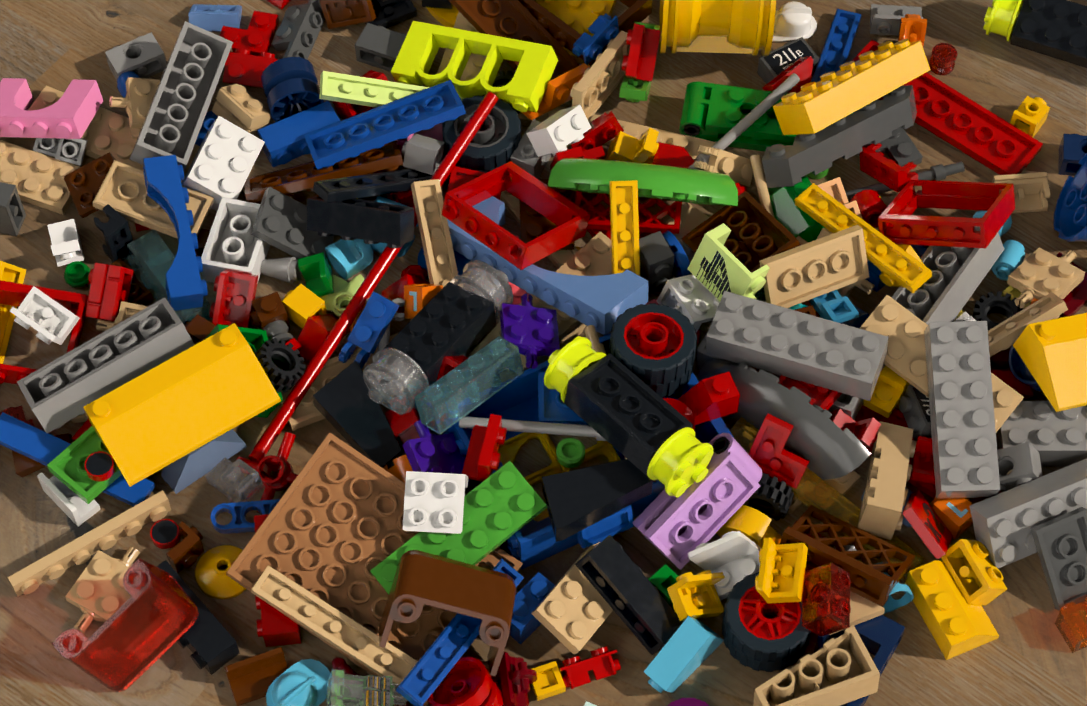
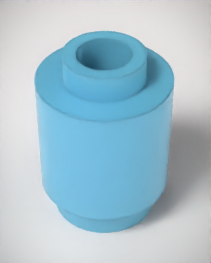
[991,240,1025,280]

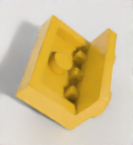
[755,537,808,604]
[667,570,725,621]

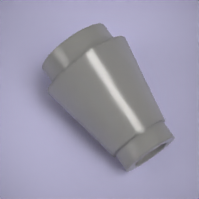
[261,257,302,283]

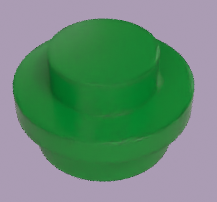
[64,261,90,287]

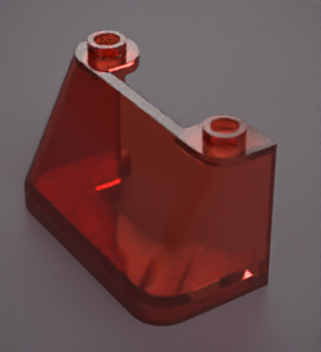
[52,558,198,692]

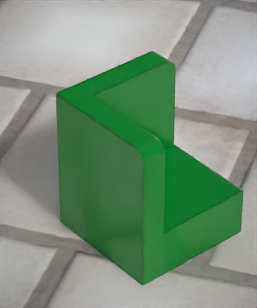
[298,252,334,297]

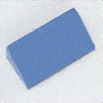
[188,4,242,32]

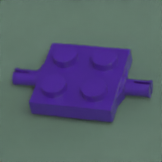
[500,294,560,369]
[402,419,475,489]

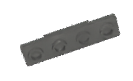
[271,0,325,60]

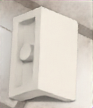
[37,472,101,527]

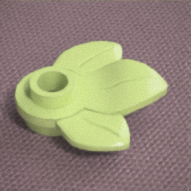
[320,274,364,317]

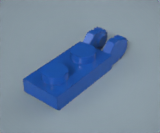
[338,291,399,369]

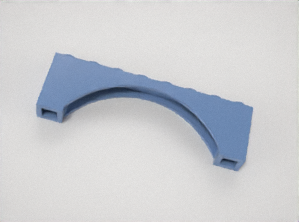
[447,196,648,336]

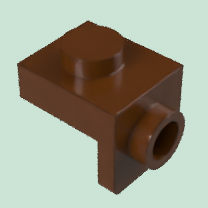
[166,521,204,573]

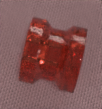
[929,43,957,75]

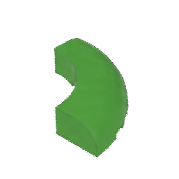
[548,158,738,206]

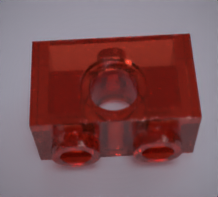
[802,562,851,637]

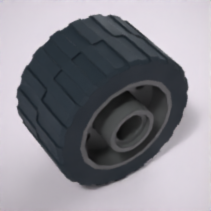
[442,95,522,173]

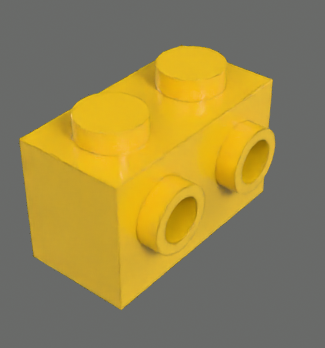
[941,539,1007,606]

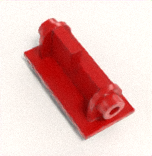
[570,111,624,151]
[559,646,621,689]

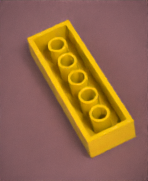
[773,39,930,135]

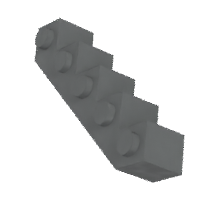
[762,85,917,188]

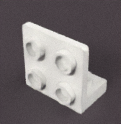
[657,274,720,334]
[403,471,468,534]
[687,531,761,601]

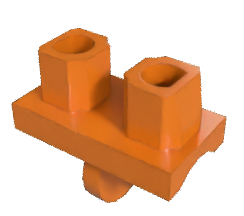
[898,14,927,47]

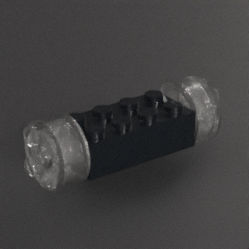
[363,260,513,415]

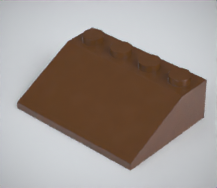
[681,191,801,273]

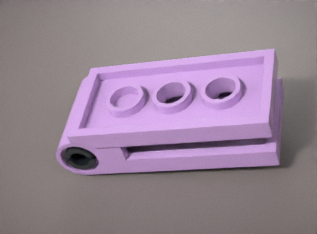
[632,433,762,570]

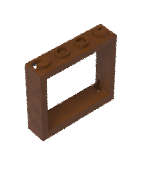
[518,0,652,66]

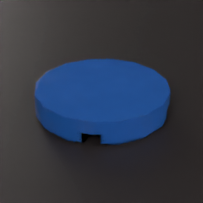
[662,230,692,278]

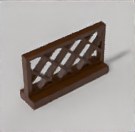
[780,505,915,607]

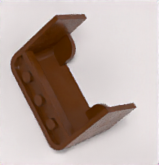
[379,550,516,677]

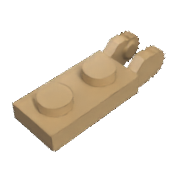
[694,145,753,187]

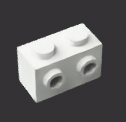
[526,105,591,157]

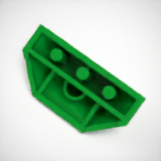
[759,176,825,242]

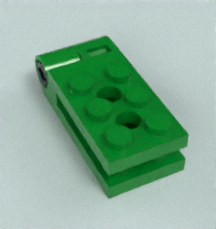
[679,82,796,152]

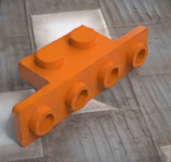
[521,63,591,120]

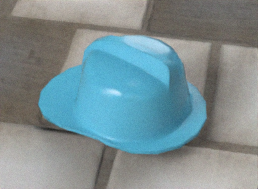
[266,659,332,706]

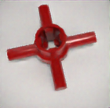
[235,432,298,514]

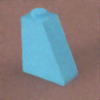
[644,616,724,693]

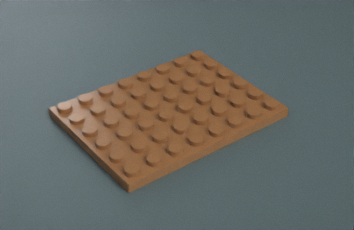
[226,432,523,706]

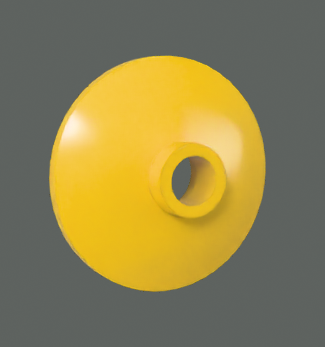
[195,545,246,599]

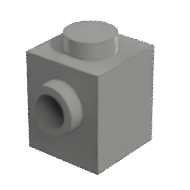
[401,134,445,175]

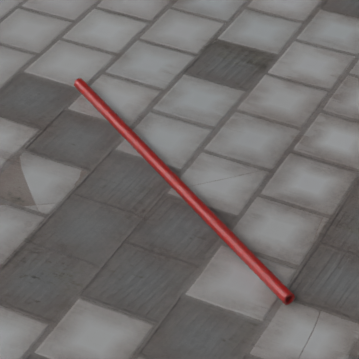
[248,92,498,462]

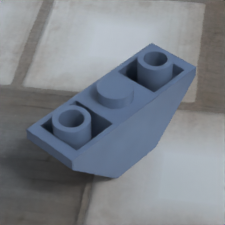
[161,429,247,494]

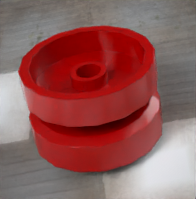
[427,657,503,706]

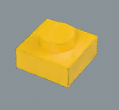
[531,661,566,701]

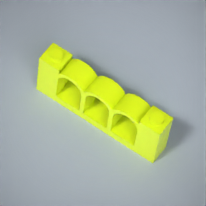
[391,21,558,113]

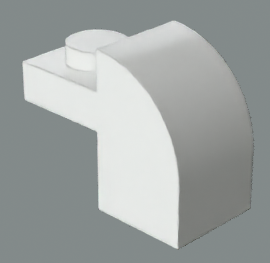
[47,219,84,267]

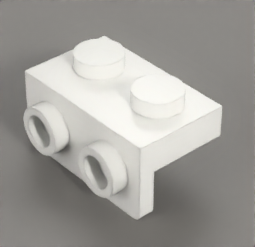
[10,286,80,345]

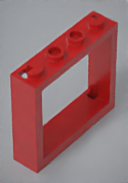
[441,161,590,270]
[878,180,1015,248]
[0,280,87,386]

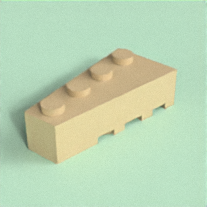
[858,421,916,540]
[753,625,880,706]

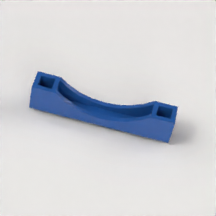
[143,155,208,311]

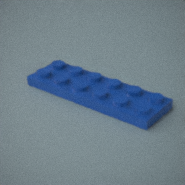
[304,80,466,170]

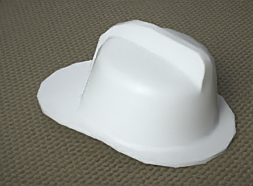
[772,1,817,42]

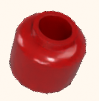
[850,189,887,228]

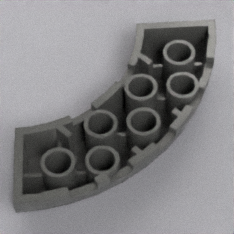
[698,359,871,480]

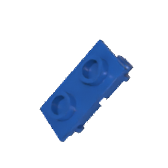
[572,13,619,65]

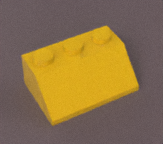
[905,560,999,660]

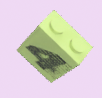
[688,223,770,301]

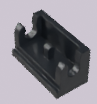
[94,204,136,263]

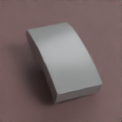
[33,138,88,166]

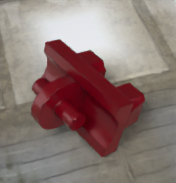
[491,652,537,706]

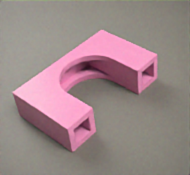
[0,78,103,139]

